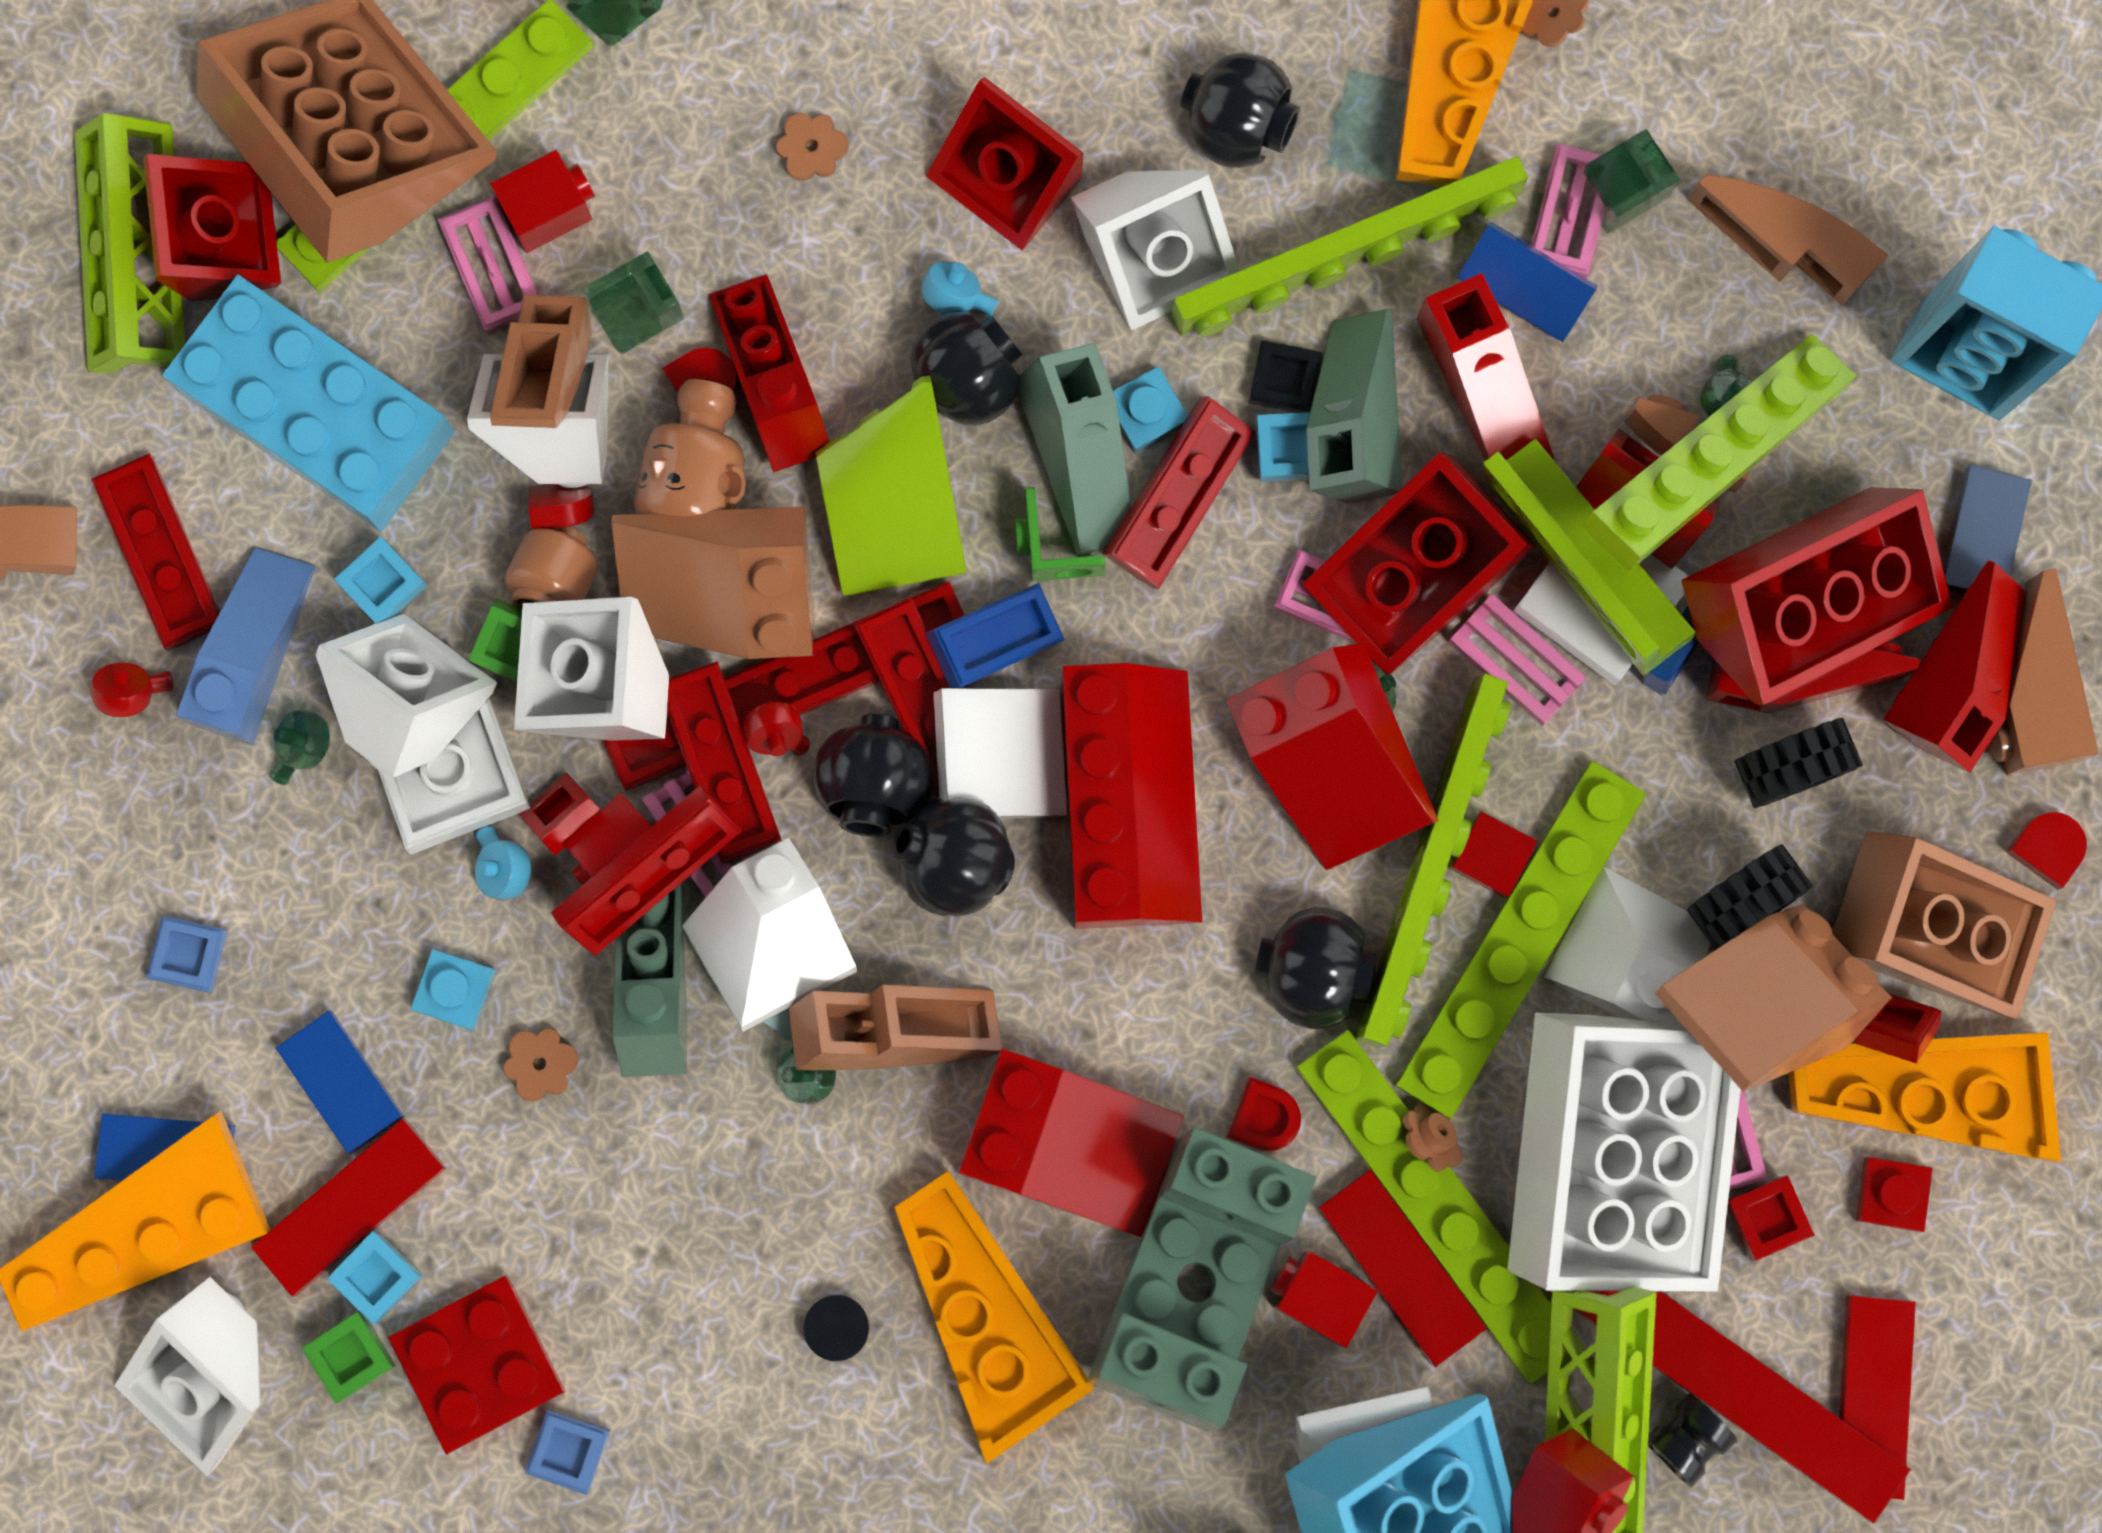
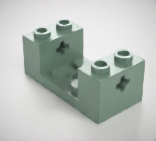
[1086,1127,1317,1432]

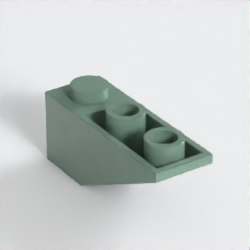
[1306,309,1403,503]
[1017,342,1131,557]
[613,883,687,1077]

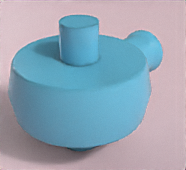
[921,262,999,317]
[475,826,531,901]

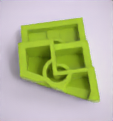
[815,376,967,596]

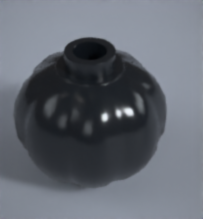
[1180,52,1300,168]
[908,312,1023,425]
[813,714,931,837]
[892,798,1015,917]
[1255,907,1377,1029]

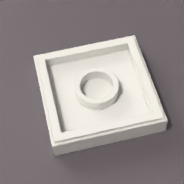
[933,689,1067,819]
[378,697,530,855]

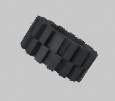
[1734,718,1863,809]
[1687,844,1813,950]

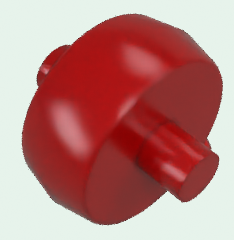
[90,662,173,717]
[743,701,810,756]

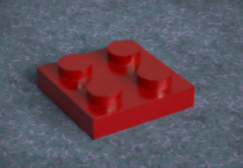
[388,1275,566,1455]

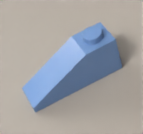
[176,547,316,745]

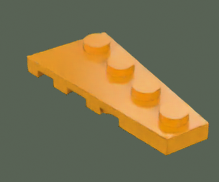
[1395,0,1533,187]
[1788,1032,2061,1163]
[0,1110,271,1332]
[894,1170,1095,1464]

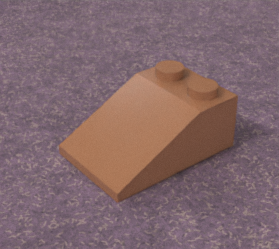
[611,506,814,659]
[1832,831,2057,1021]
[1655,904,1892,1092]

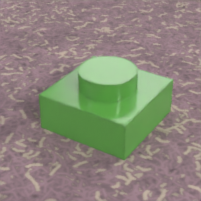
[468,598,522,682]
[301,1311,397,1404]

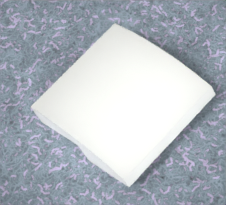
[1513,554,1688,686]

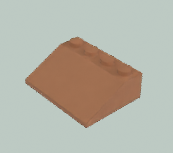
[196,0,497,263]

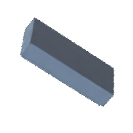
[1943,464,2032,593]

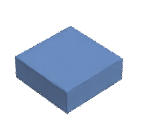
[146,916,228,993]
[525,1409,610,1495]

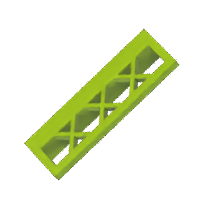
[75,113,185,374]
[1483,439,1695,676]
[1545,1286,1656,1533]

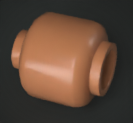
[504,527,599,609]

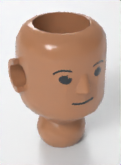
[634,379,746,517]

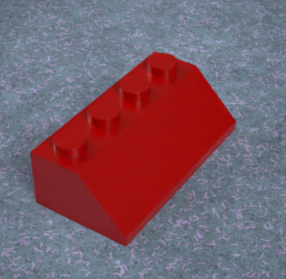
[1681,487,1953,705]
[1062,663,1202,929]

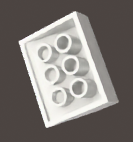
[1507,1013,1741,1291]

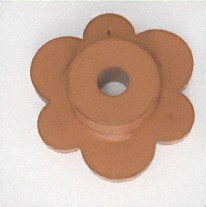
[1522,0,1589,47]
[776,113,849,181]
[503,1028,579,1101]
[1403,1102,1463,1172]

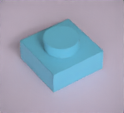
[1113,366,1188,453]
[1255,412,1310,482]
[334,536,427,624]
[410,949,496,1031]
[327,1231,424,1325]

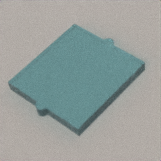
[1329,70,1435,191]

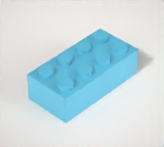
[1889,225,2102,421]
[162,274,455,533]

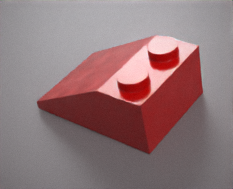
[1302,452,1537,677]
[1226,644,1439,870]
[959,1048,1184,1237]

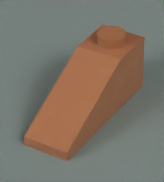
[1989,568,2099,775]

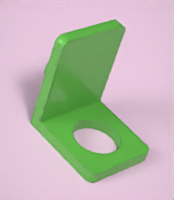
[1015,487,1106,582]

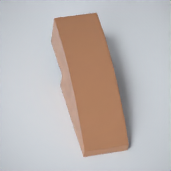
[1688,174,1889,306]
[490,295,592,428]
[788,985,1002,1070]

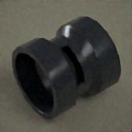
[1648,1393,1738,1487]

